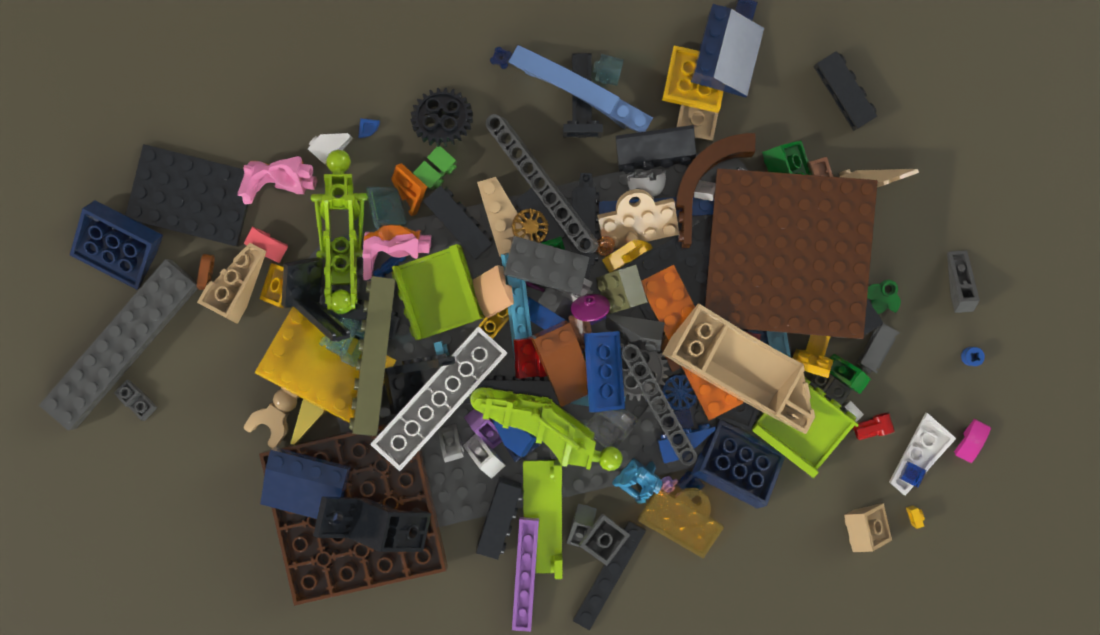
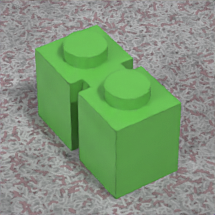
[413,146,457,190]

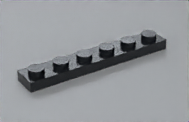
[573,521,646,631]

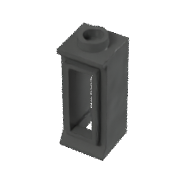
[856,323,900,374]

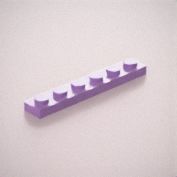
[512,517,539,632]

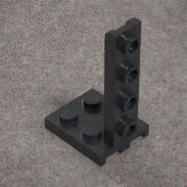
[563,53,603,138]
[281,257,350,342]
[384,353,455,415]

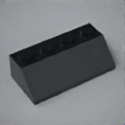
[616,125,696,173]

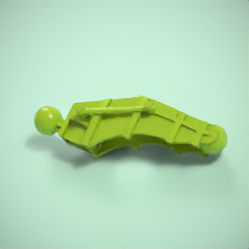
[311,149,368,314]
[470,387,623,471]

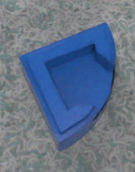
[358,118,380,138]

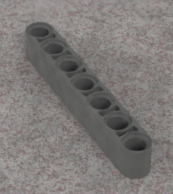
[621,344,697,465]

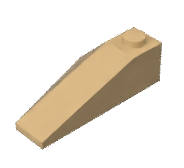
[839,169,919,188]
[197,243,267,324]

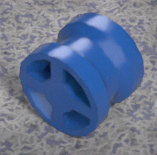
[961,347,985,366]

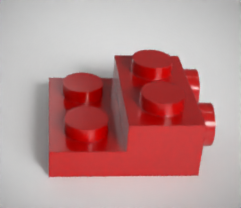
[514,337,547,379]

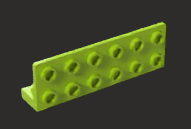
[523,460,562,579]

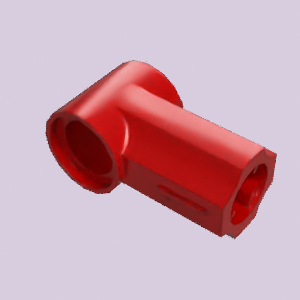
[853,413,895,440]

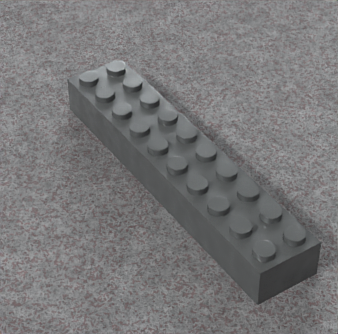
[39,259,197,431]

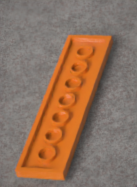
[641,265,743,420]

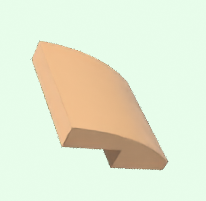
[473,265,514,318]

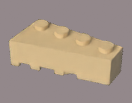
[477,177,535,258]

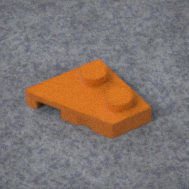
[391,163,427,216]

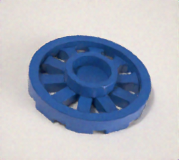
[662,374,697,410]

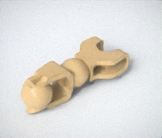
[244,387,299,449]

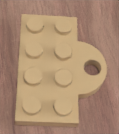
[597,189,679,251]

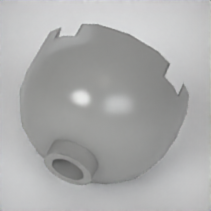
[626,169,666,200]

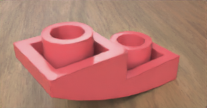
[244,226,288,263]

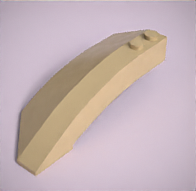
[662,304,815,434]

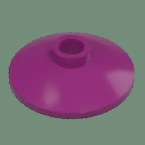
[571,294,610,321]

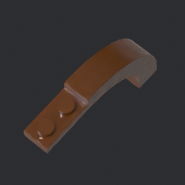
[675,133,756,248]

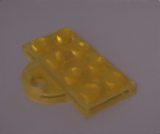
[638,488,724,558]

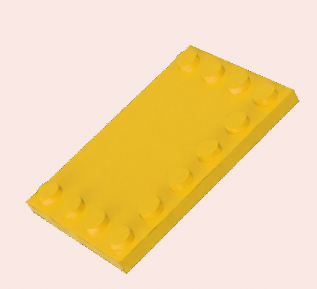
[255,307,397,423]

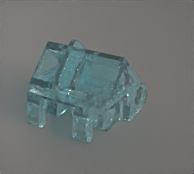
[319,318,364,367]

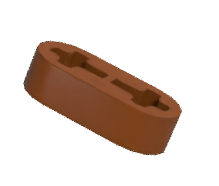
[197,254,215,290]

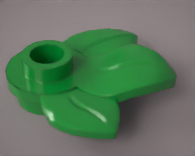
[867,279,901,314]

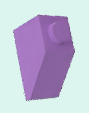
[464,409,502,449]

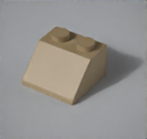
[844,503,892,552]

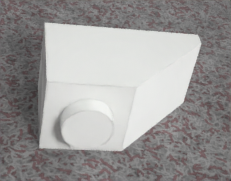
[308,133,353,166]
[463,434,506,479]

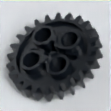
[410,88,473,147]

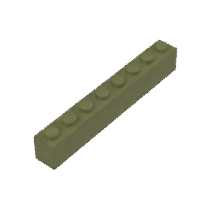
[349,276,395,436]

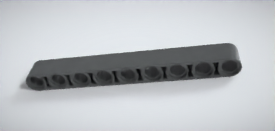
[486,114,598,254]

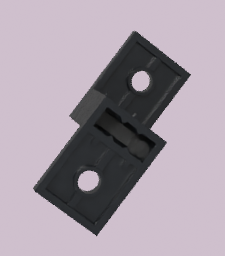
[313,496,431,552]

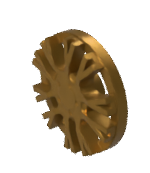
[512,209,548,243]

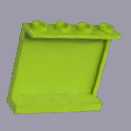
[392,244,485,340]
[752,376,858,478]

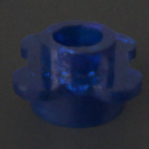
[490,47,512,69]

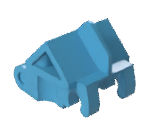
[612,458,663,504]

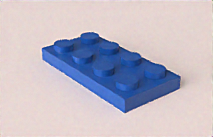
[584,331,625,412]

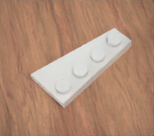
[889,412,956,496]

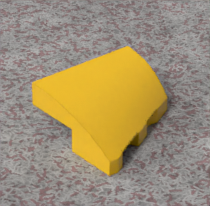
[602,240,653,273]

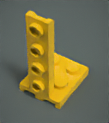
[792,335,833,378]

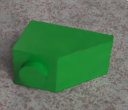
[830,354,871,394]

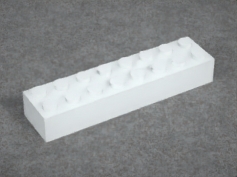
[370,326,507,471]

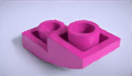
[954,419,991,463]

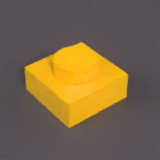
[906,505,925,529]

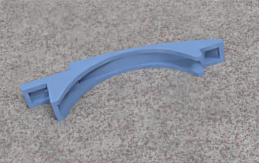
[509,45,653,133]

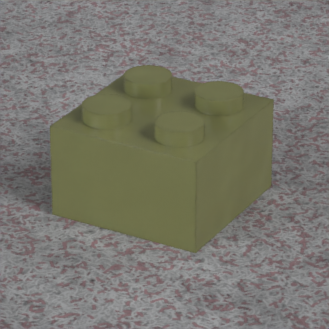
[596,265,648,314]

